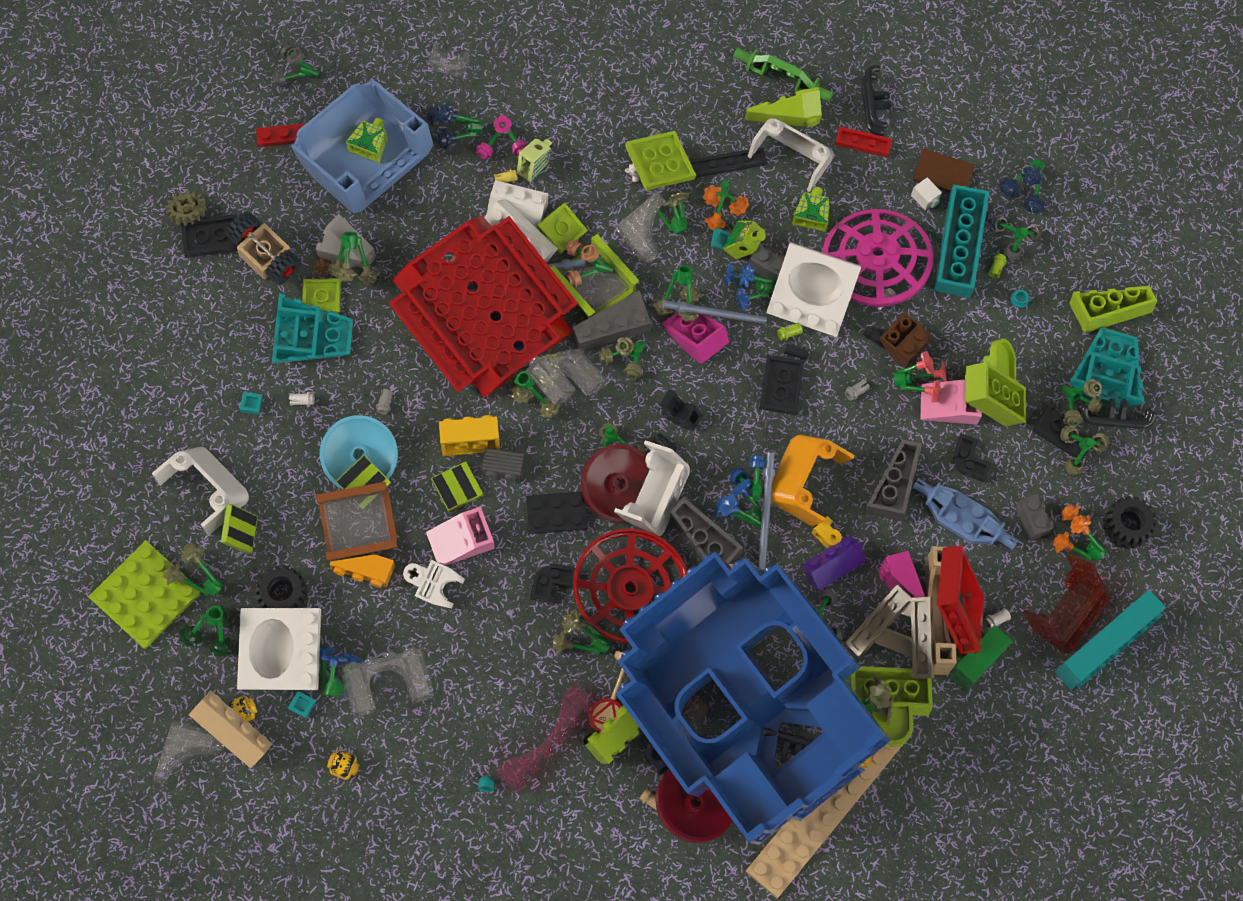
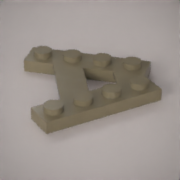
[845,585,935,679]

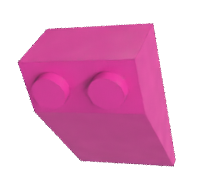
[661,312,729,364]
[879,551,925,598]

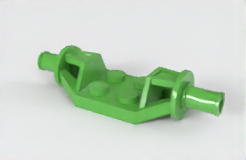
[733,47,834,103]

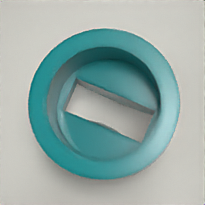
[478,775,495,792]

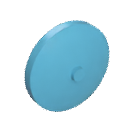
[320,415,398,489]

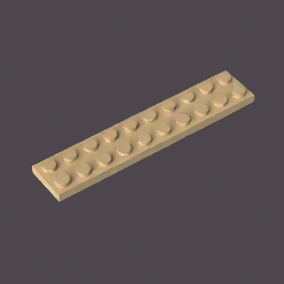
[745,745,902,898]

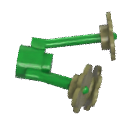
[643,192,689,234]

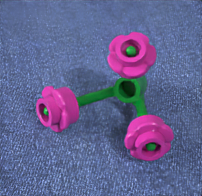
[476,115,528,159]

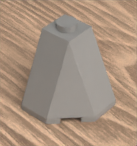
[316,214,376,269]

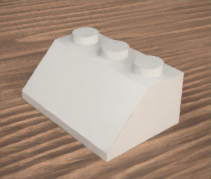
[487,180,548,231]

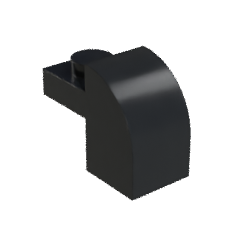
[660,390,703,431]

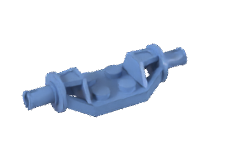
[912,478,1019,550]

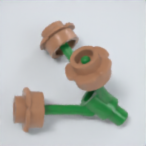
[566,239,613,288]

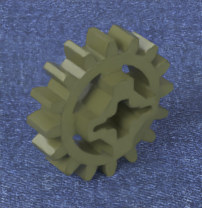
[165,191,207,226]

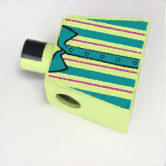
[517,139,553,183]

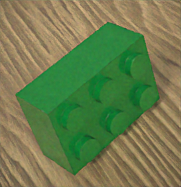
[948,625,1013,692]

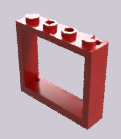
[937,545,985,654]

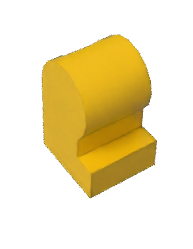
[811,516,842,548]

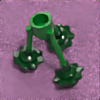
[179,605,234,657]

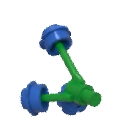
[730,456,777,500]

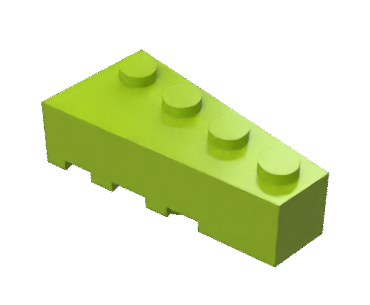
[1070,286,1157,333]
[585,705,640,764]

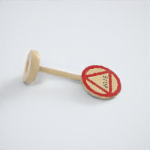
[589,651,625,732]

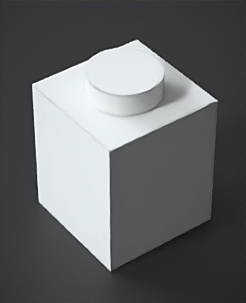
[911,177,942,210]

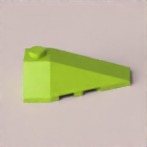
[745,87,822,127]

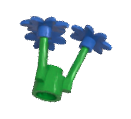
[724,263,775,311]
[319,646,365,697]

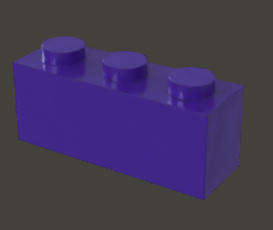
[802,536,867,591]

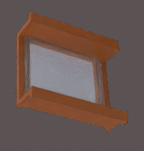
[315,482,398,561]

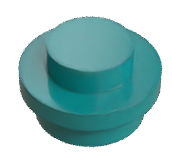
[1011,290,1029,308]

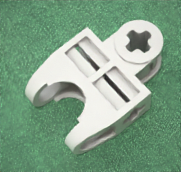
[403,560,465,609]

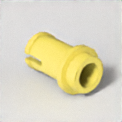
[494,169,518,183]

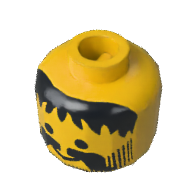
[228,696,257,722]
[327,750,359,780]

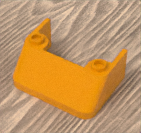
[771,435,855,526]

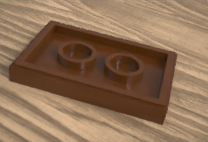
[912,148,975,193]

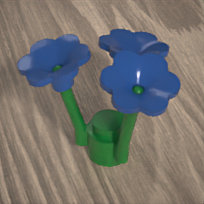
[713,478,763,528]

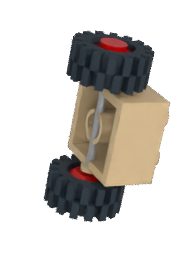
[226,211,301,285]

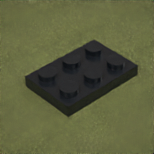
[181,214,238,258]
[759,355,804,415]
[526,491,587,534]

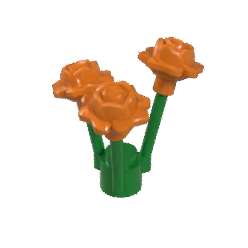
[1053,504,1107,561]

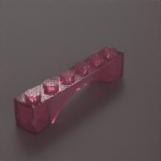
[495,682,593,793]

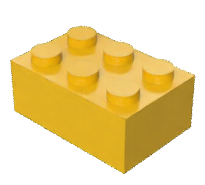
[439,415,500,456]

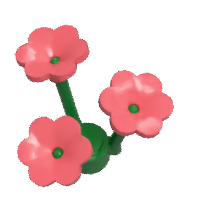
[894,351,947,403]

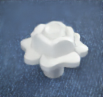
[625,163,639,182]

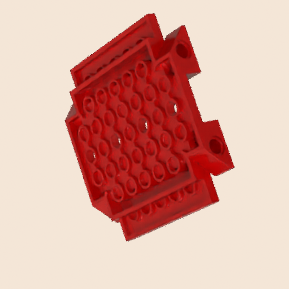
[389,215,578,399]

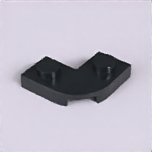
[952,433,991,482]
[530,564,575,603]

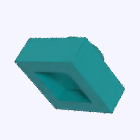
[710,228,731,252]
[239,392,263,415]
[288,691,316,719]

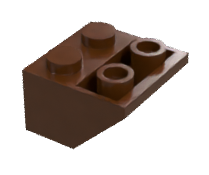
[880,312,933,368]

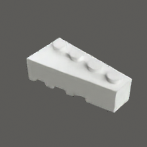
[485,199,558,263]

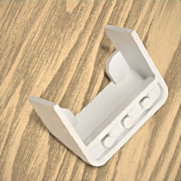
[748,119,834,192]
[614,440,690,536]
[152,447,249,536]

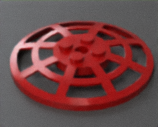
[573,528,687,644]

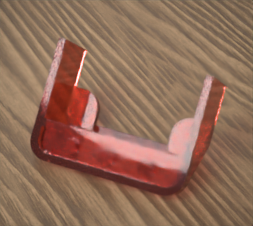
[1023,554,1110,654]

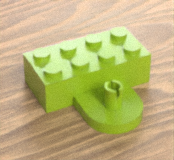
[965,339,1026,426]
[848,666,933,747]

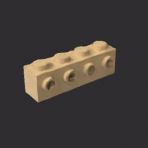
[189,690,272,768]

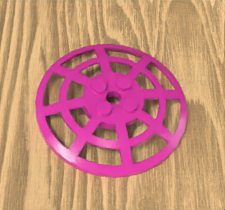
[823,209,933,307]

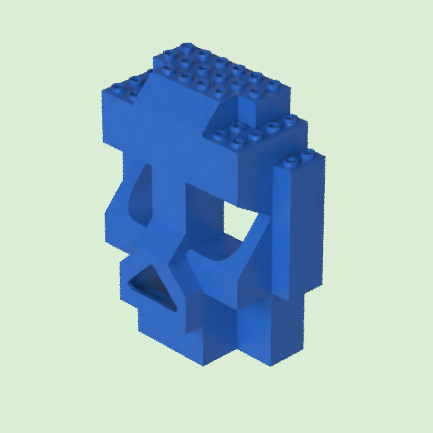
[615,552,891,845]

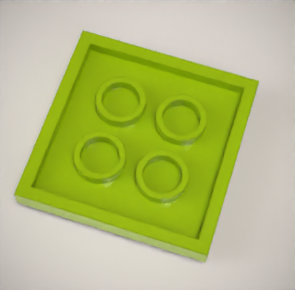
[625,131,696,191]

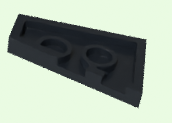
[1032,402,1088,461]

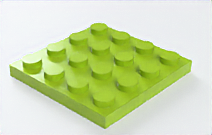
[88,540,202,649]

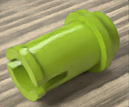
[988,254,1007,278]
[777,322,803,341]

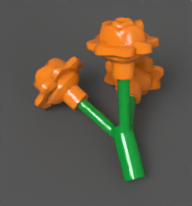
[703,181,749,231]

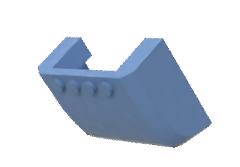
[291,79,433,213]

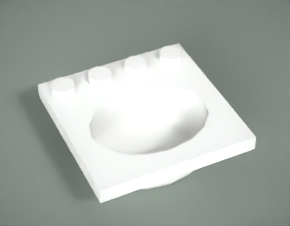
[766,242,862,337]
[237,608,321,690]

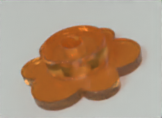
[311,258,331,277]

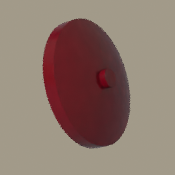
[581,444,650,522]
[655,770,732,844]

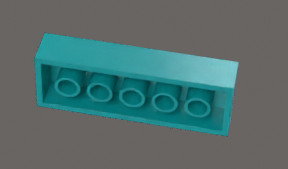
[933,184,990,298]
[1055,590,1166,690]

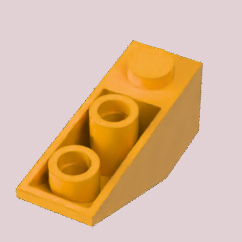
[329,555,395,588]

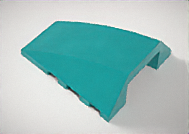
[272,293,353,364]
[1070,327,1145,408]

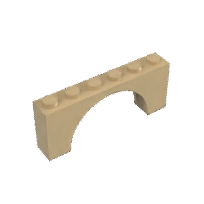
[925,546,956,675]

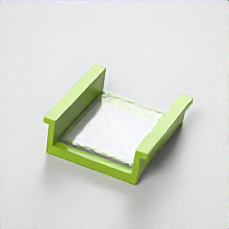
[550,234,639,318]

